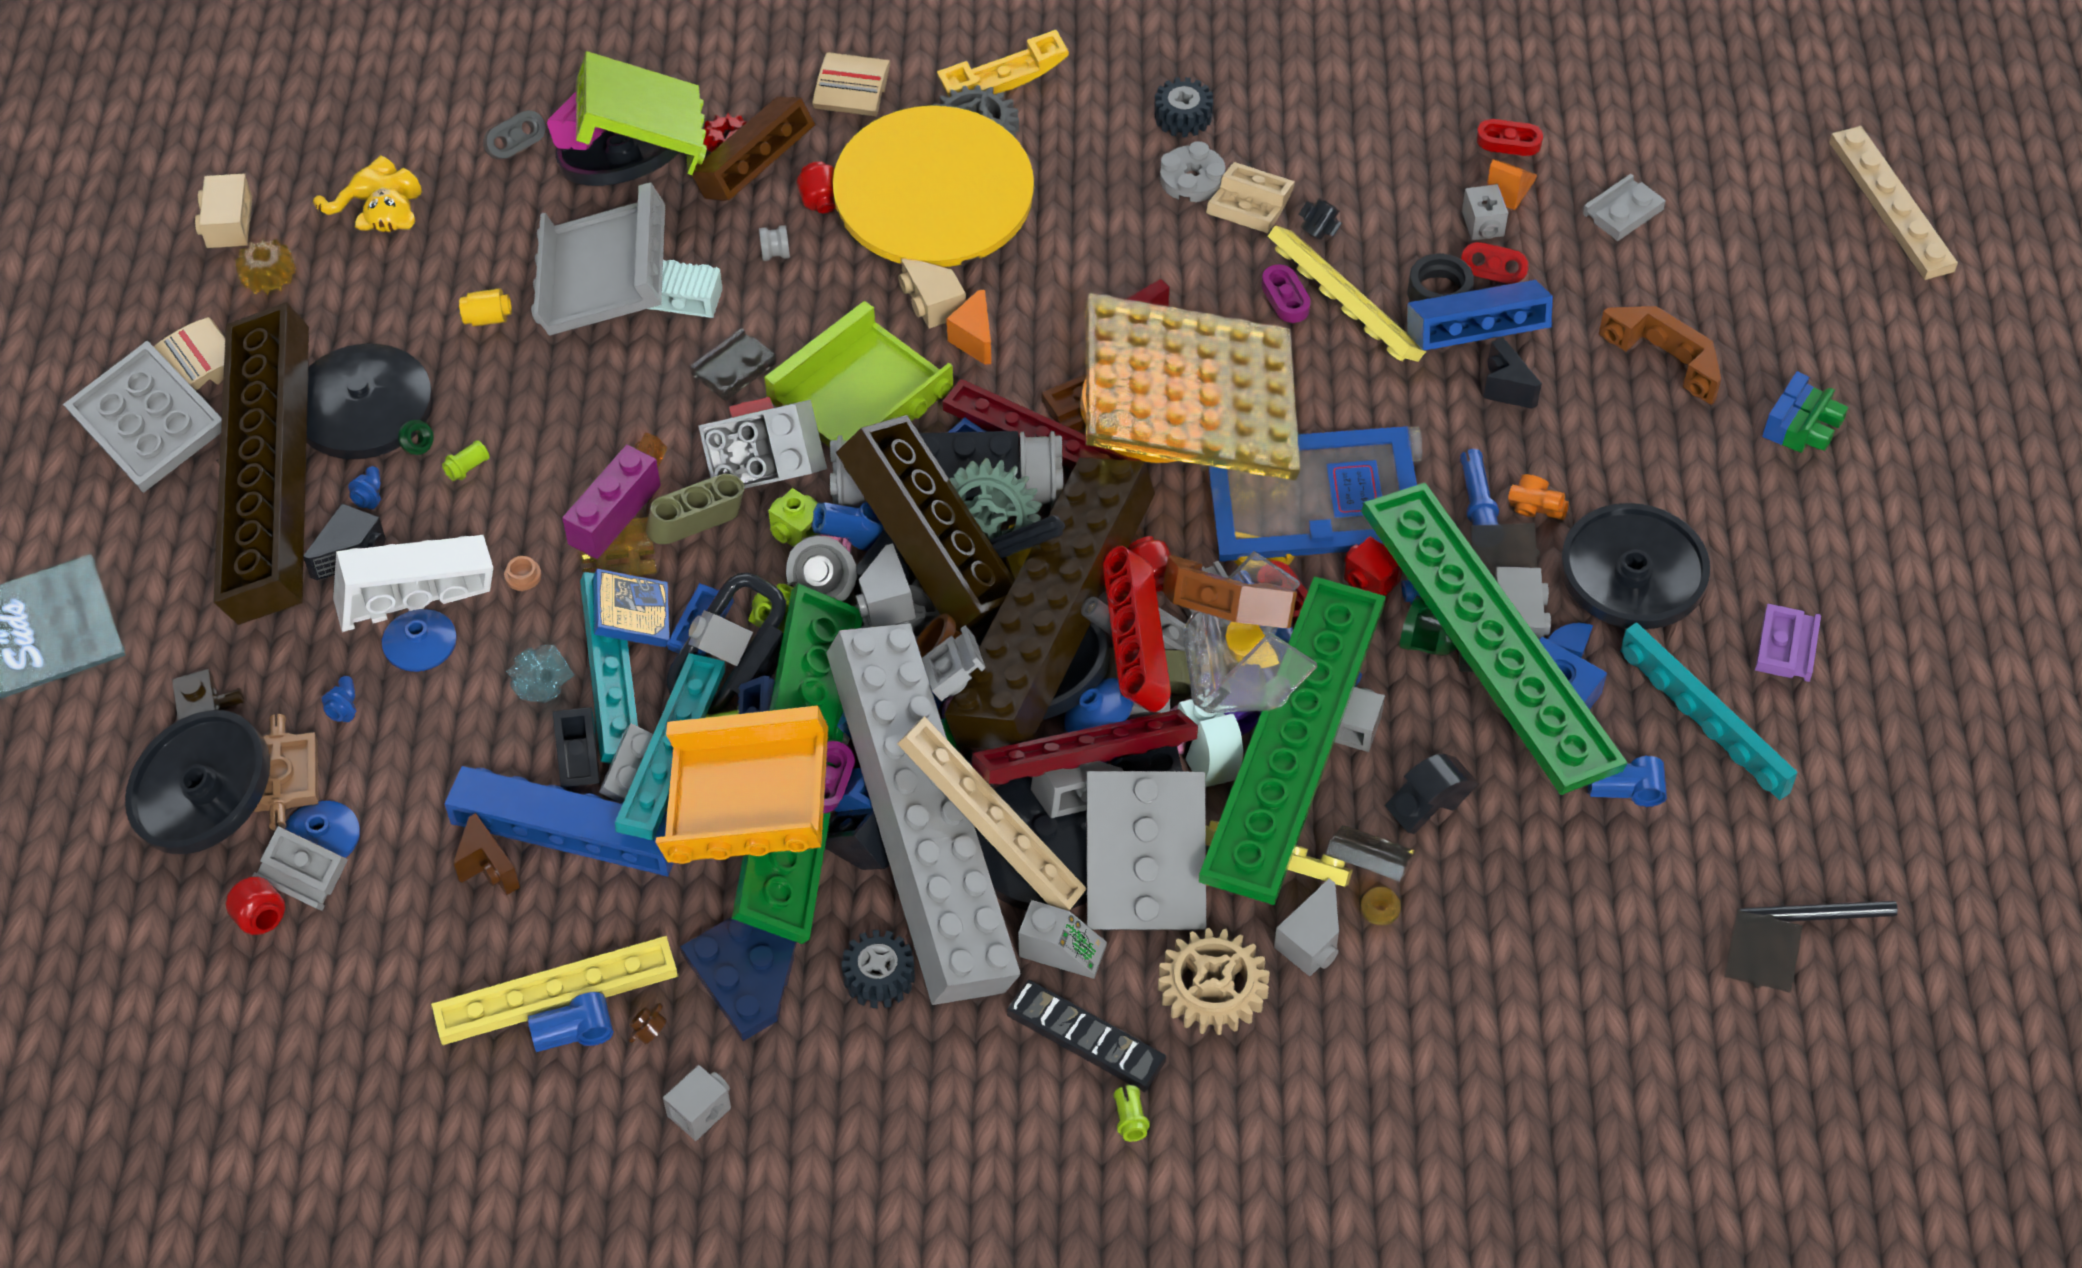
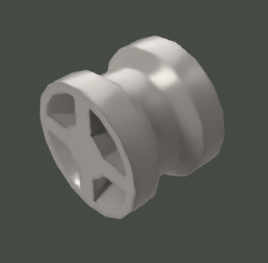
[759,225,790,261]

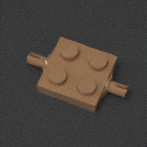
[254,714,319,831]

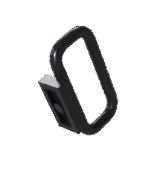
[666,572,786,715]

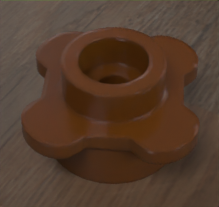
[628,1003,667,1045]

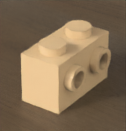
[195,174,252,248]

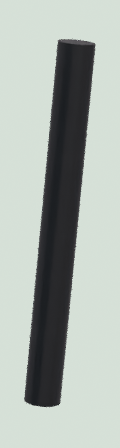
[1736,901,1898,924]

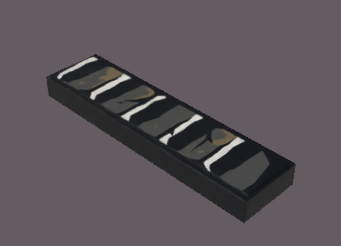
[1007,979,1166,1093]

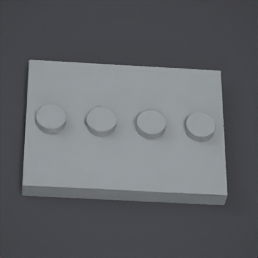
[63,340,222,493]
[1086,771,1206,930]

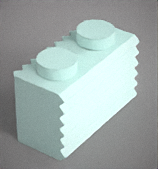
[648,259,722,318]

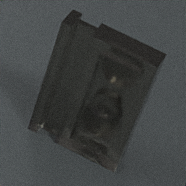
[691,328,776,401]
[1326,825,1416,881]

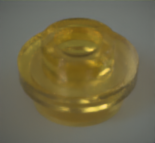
[1361,887,1401,925]

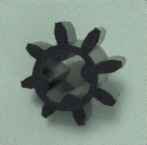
[1298,198,1342,240]

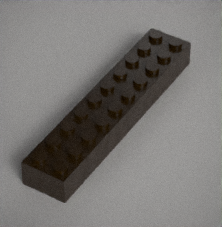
[213,302,309,625]
[944,458,1155,749]

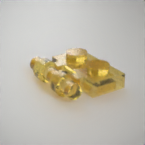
[580,517,657,577]

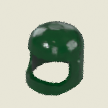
[1400,595,1457,656]

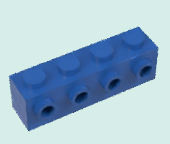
[1407,280,1553,351]

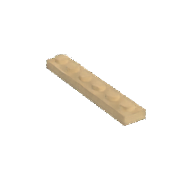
[1829,126,1958,280]
[897,716,1087,911]

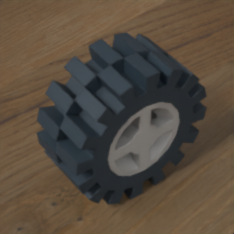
[1154,77,1213,137]
[842,930,915,1009]

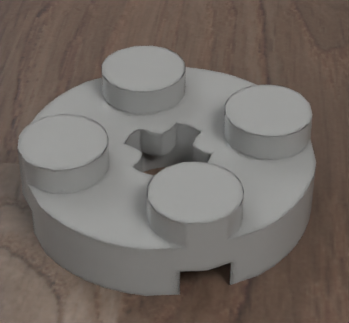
[1160,141,1226,202]

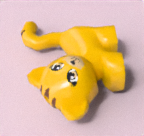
[313,155,422,232]

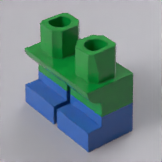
[1762,371,1849,453]

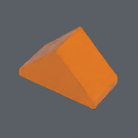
[1487,159,1537,210]
[947,290,991,365]

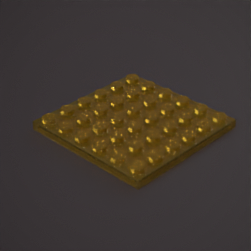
[1086,293,1300,481]

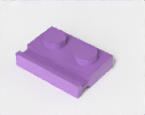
[1755,604,1821,682]

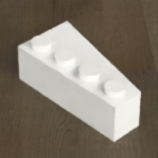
[333,535,493,632]

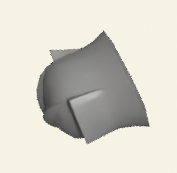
[786,534,857,601]

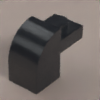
[1384,754,1479,834]

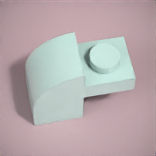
[1177,694,1243,788]

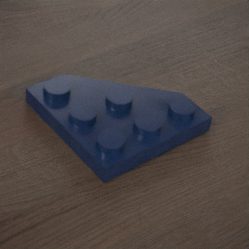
[680,917,797,1041]

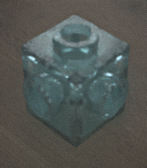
[506,645,575,703]

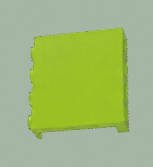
[576,51,707,175]
[764,301,954,448]

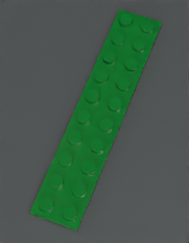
[1361,483,1628,795]
[1198,576,1386,905]
[732,583,863,944]

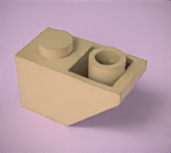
[898,258,966,328]

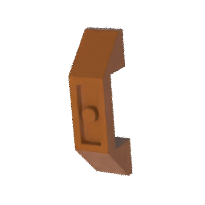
[1598,306,1722,405]
[1162,555,1297,628]

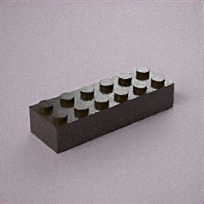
[836,415,1015,633]

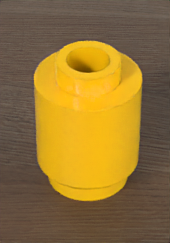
[459,288,512,327]

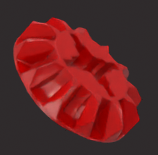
[703,112,748,152]

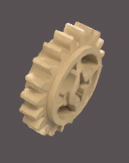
[1158,928,1269,1035]

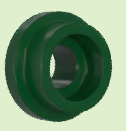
[398,420,434,455]

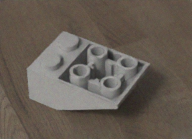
[698,399,827,489]

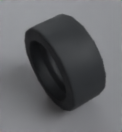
[1407,253,1474,302]

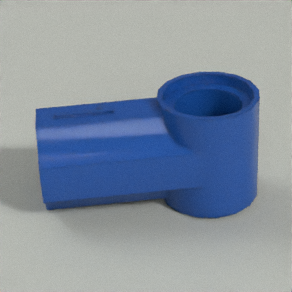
[812,502,884,550]
[1588,756,1667,807]
[528,992,613,1052]

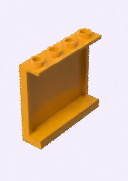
[656,706,828,864]

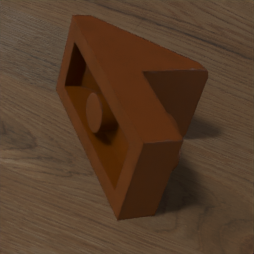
[454,813,520,895]

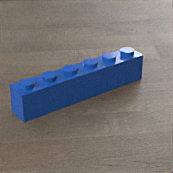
[444,766,674,876]

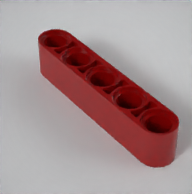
[1103,546,1171,712]

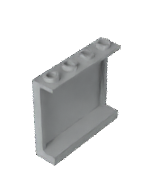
[531,182,665,336]

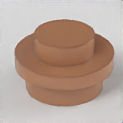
[504,556,542,591]

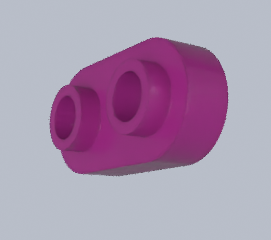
[1262,264,1311,323]
[823,741,855,813]

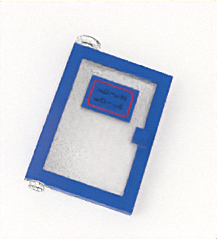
[1199,426,1422,562]

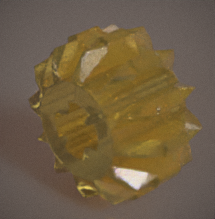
[235,238,296,295]

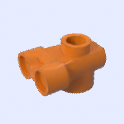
[1508,474,1569,520]

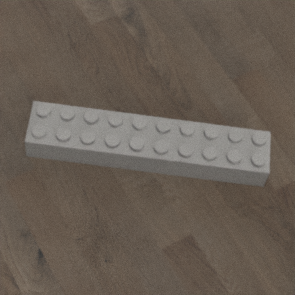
[826,623,1021,1005]

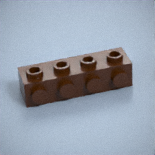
[692,97,815,201]

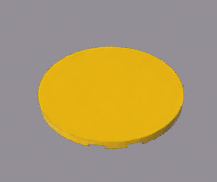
[833,106,1034,267]

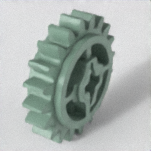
[949,458,1042,556]

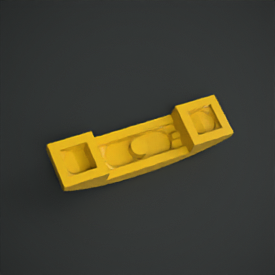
[937,30,1069,97]

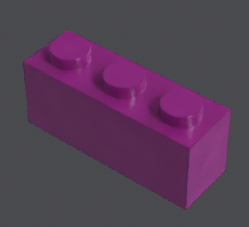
[562,445,661,559]

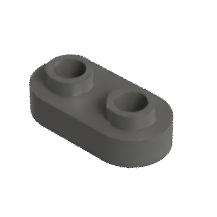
[483,110,546,160]

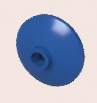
[382,609,457,672]
[1065,678,1134,733]
[285,801,360,858]

